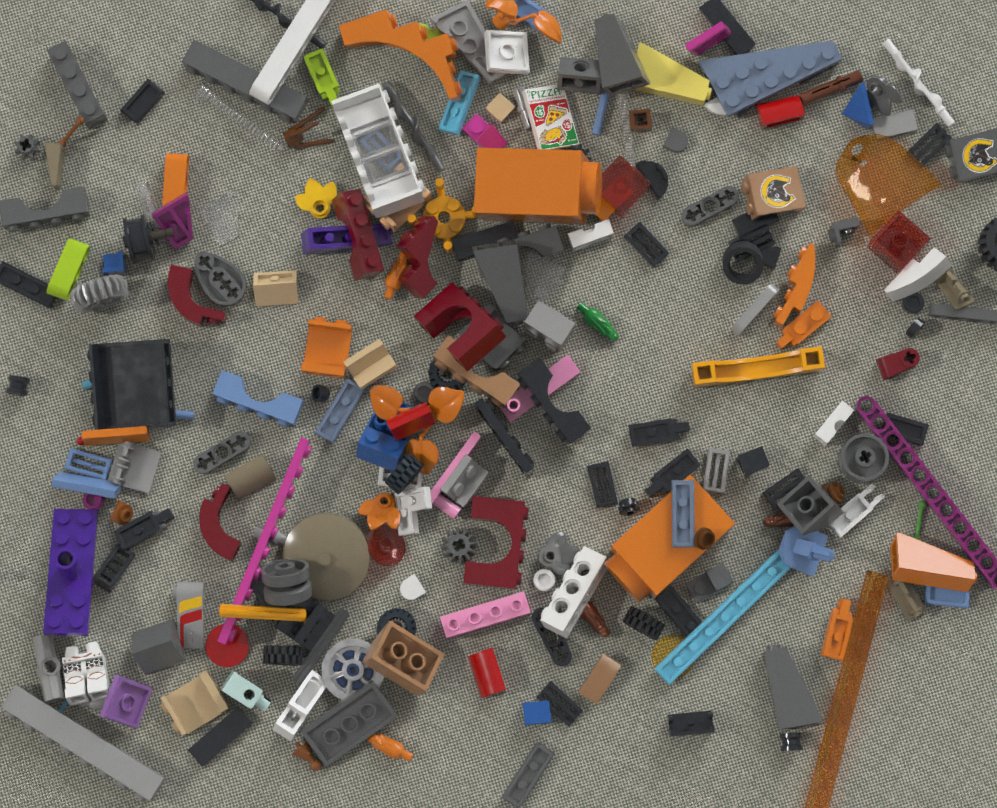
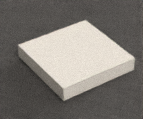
[484,30,530,75]

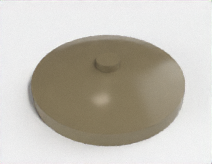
[282,513,370,600]

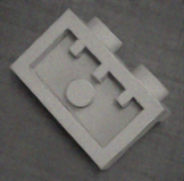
[440,454,490,508]

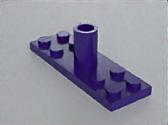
[43,509,99,636]

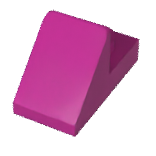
[462,113,508,148]

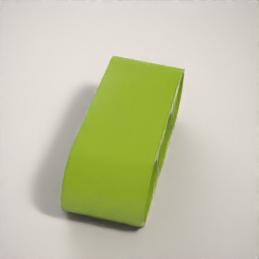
[47,238,90,301]

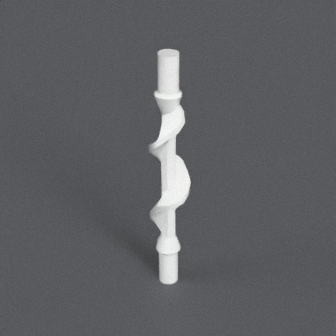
[883,39,955,127]

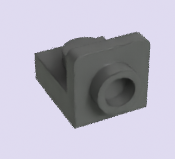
[828,217,860,247]

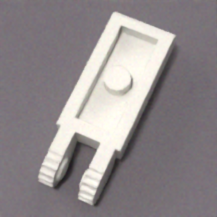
[829,483,884,538]

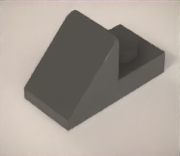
[685,563,734,603]

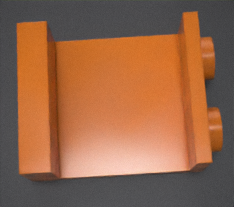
[301,317,353,379]

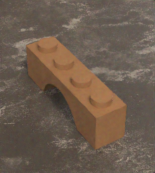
[433,335,520,408]

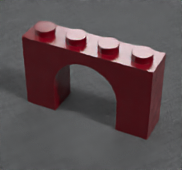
[414,282,506,372]
[463,496,529,590]

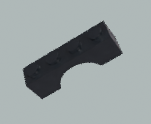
[517,358,591,444]

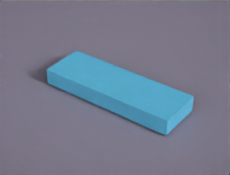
[438,70,481,136]

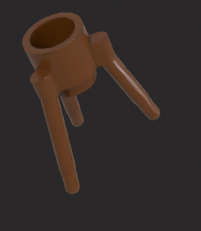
[283,107,333,150]

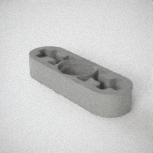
[730,283,779,336]

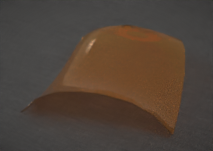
[836,134,942,238]

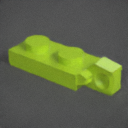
[303,48,341,109]

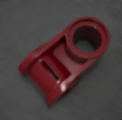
[876,348,920,380]

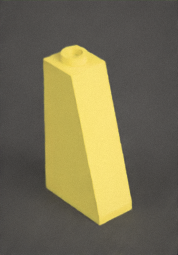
[633,43,712,106]

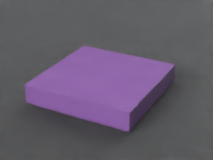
[100,674,153,729]

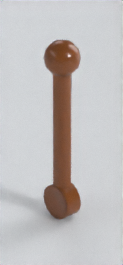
[58,116,84,147]

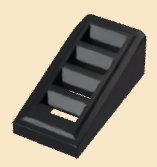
[93,543,136,593]

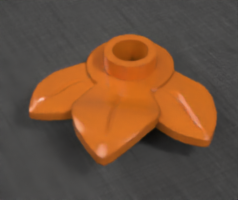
[358,493,401,531]

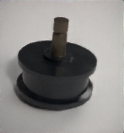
[123,213,174,264]

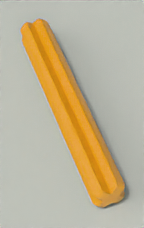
[219,604,306,621]

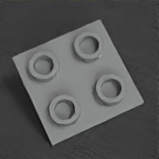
[108,441,162,494]

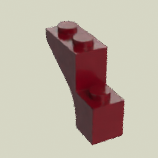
[396,216,438,299]

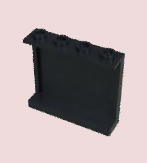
[87,339,176,430]

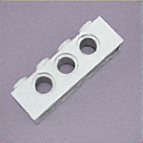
[541,546,608,638]

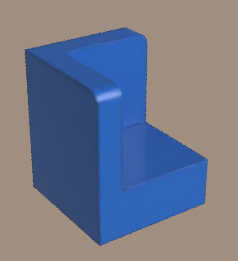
[102,250,127,276]
[523,700,551,725]

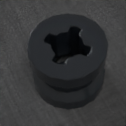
[6,375,30,396]
[780,732,803,751]

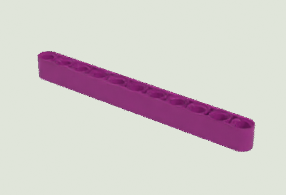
[855,396,997,590]

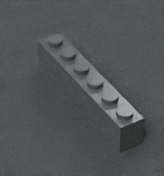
[182,39,309,124]

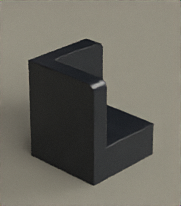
[736,446,770,478]

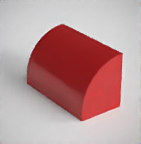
[755,95,805,130]
[386,402,436,441]
[468,647,506,698]

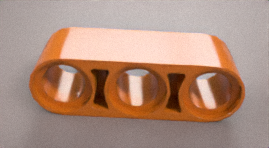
[162,153,189,206]

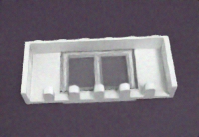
[331,84,426,218]

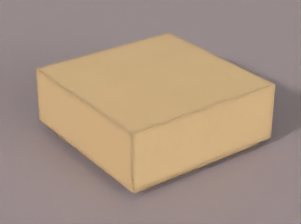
[485,93,515,123]

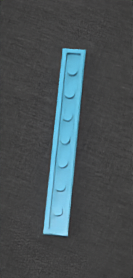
[654,549,791,685]

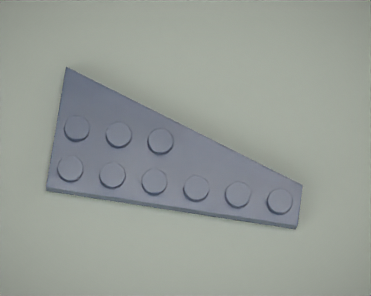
[698,40,842,118]

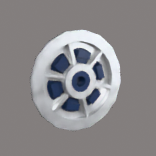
[322,639,384,700]

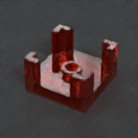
[602,155,652,219]

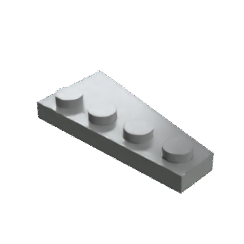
[430,0,508,84]

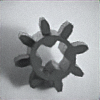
[14,134,41,161]

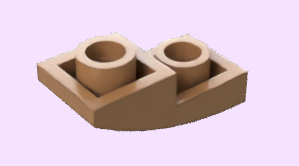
[578,652,622,704]

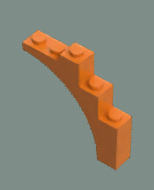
[339,9,463,103]

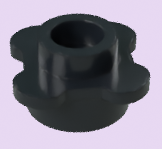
[618,498,640,516]

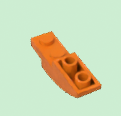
[773,242,815,328]

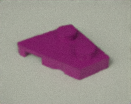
[151,192,193,250]

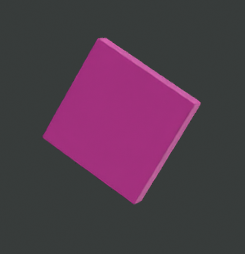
[685,22,732,56]

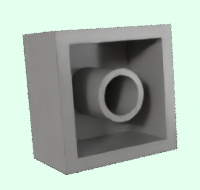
[524,300,575,352]

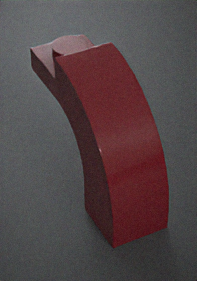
[167,264,227,327]
[199,483,242,562]

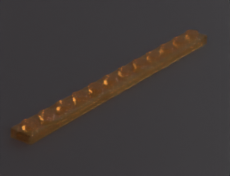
[805,570,888,808]

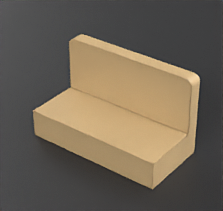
[253,270,299,306]
[343,339,397,390]

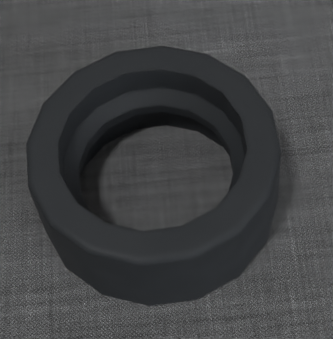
[722,241,763,284]

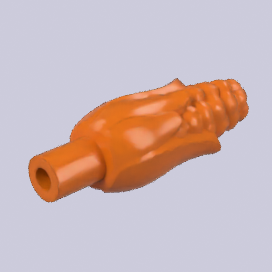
[384,252,408,300]
[366,733,414,762]

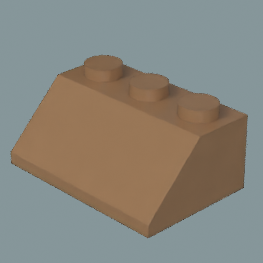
[362,621,445,696]

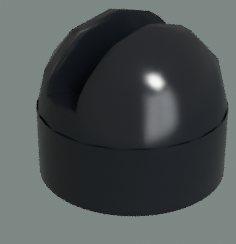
[311,384,330,402]

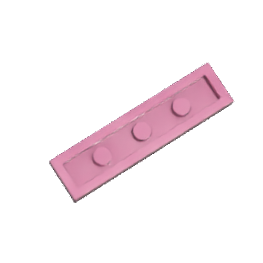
[499,355,580,423]
[430,431,481,519]

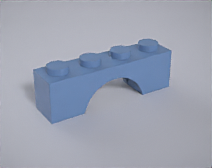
[213,370,304,428]

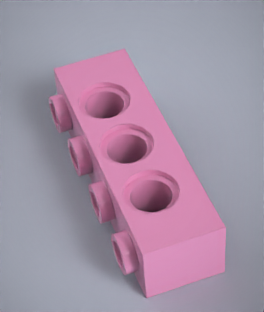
[440,592,531,639]

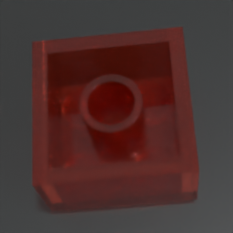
[867,210,931,274]

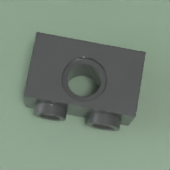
[557,57,601,94]

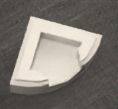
[704,97,727,116]

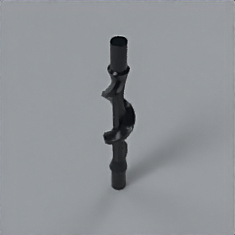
[250,0,327,49]

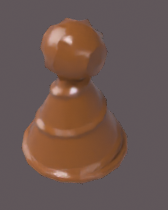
[292,741,322,771]

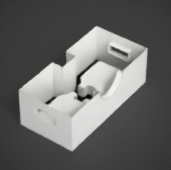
[568,219,614,252]
[813,401,854,446]

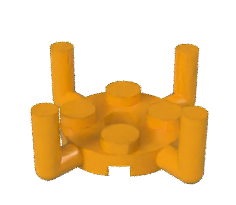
[407,178,479,254]

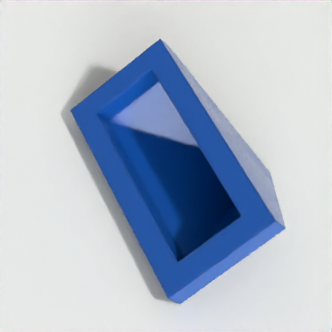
[842,83,874,130]

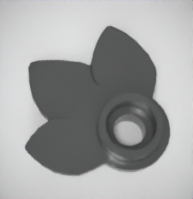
[867,76,903,116]
[538,532,580,576]

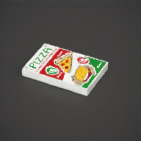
[522,85,579,150]

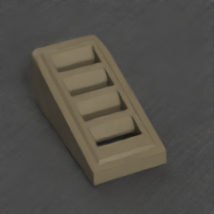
[45,142,65,190]

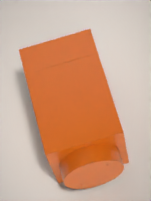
[474,148,602,224]
[604,475,735,603]

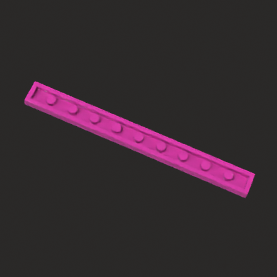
[217,437,312,645]

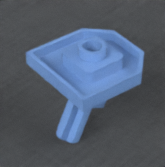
[778,526,835,577]

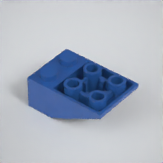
[356,402,415,471]

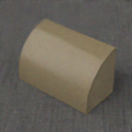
[224,454,277,500]

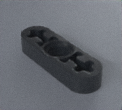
[532,608,572,667]

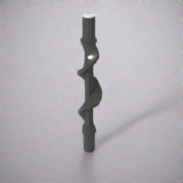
[382,80,446,173]

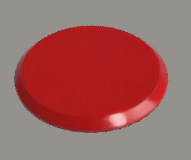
[205,624,249,667]

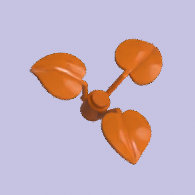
[485,0,562,44]
[370,385,464,475]

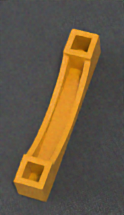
[691,346,825,388]

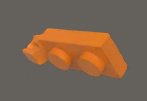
[776,300,832,350]
[820,598,854,661]

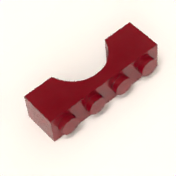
[332,189,384,281]

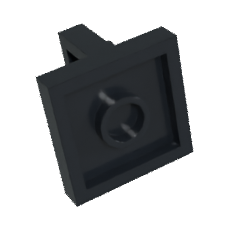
[274,598,335,651]

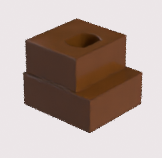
[629,109,652,133]

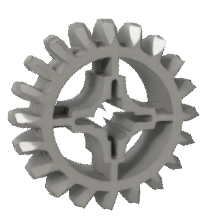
[70,274,129,313]

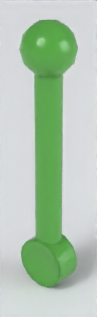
[913,500,926,540]

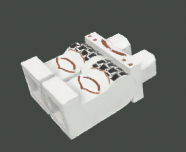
[62,641,110,706]

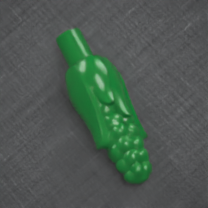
[576,302,619,341]

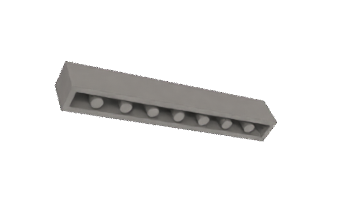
[1,685,166,802]

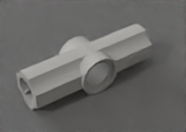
[32,635,64,703]

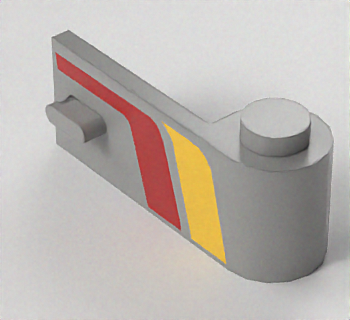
[173,582,205,649]

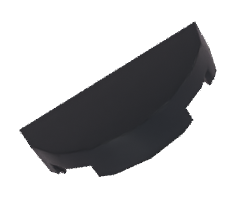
[635,160,668,200]

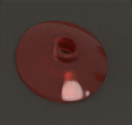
[366,524,406,566]

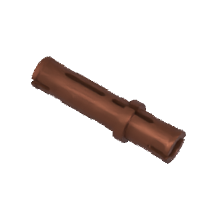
[799,70,863,106]

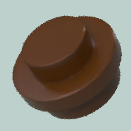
[694,527,715,550]

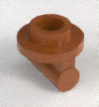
[822,481,845,503]
[109,500,133,525]

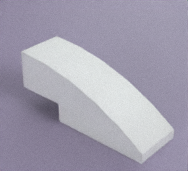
[884,247,952,301]
[273,670,326,741]

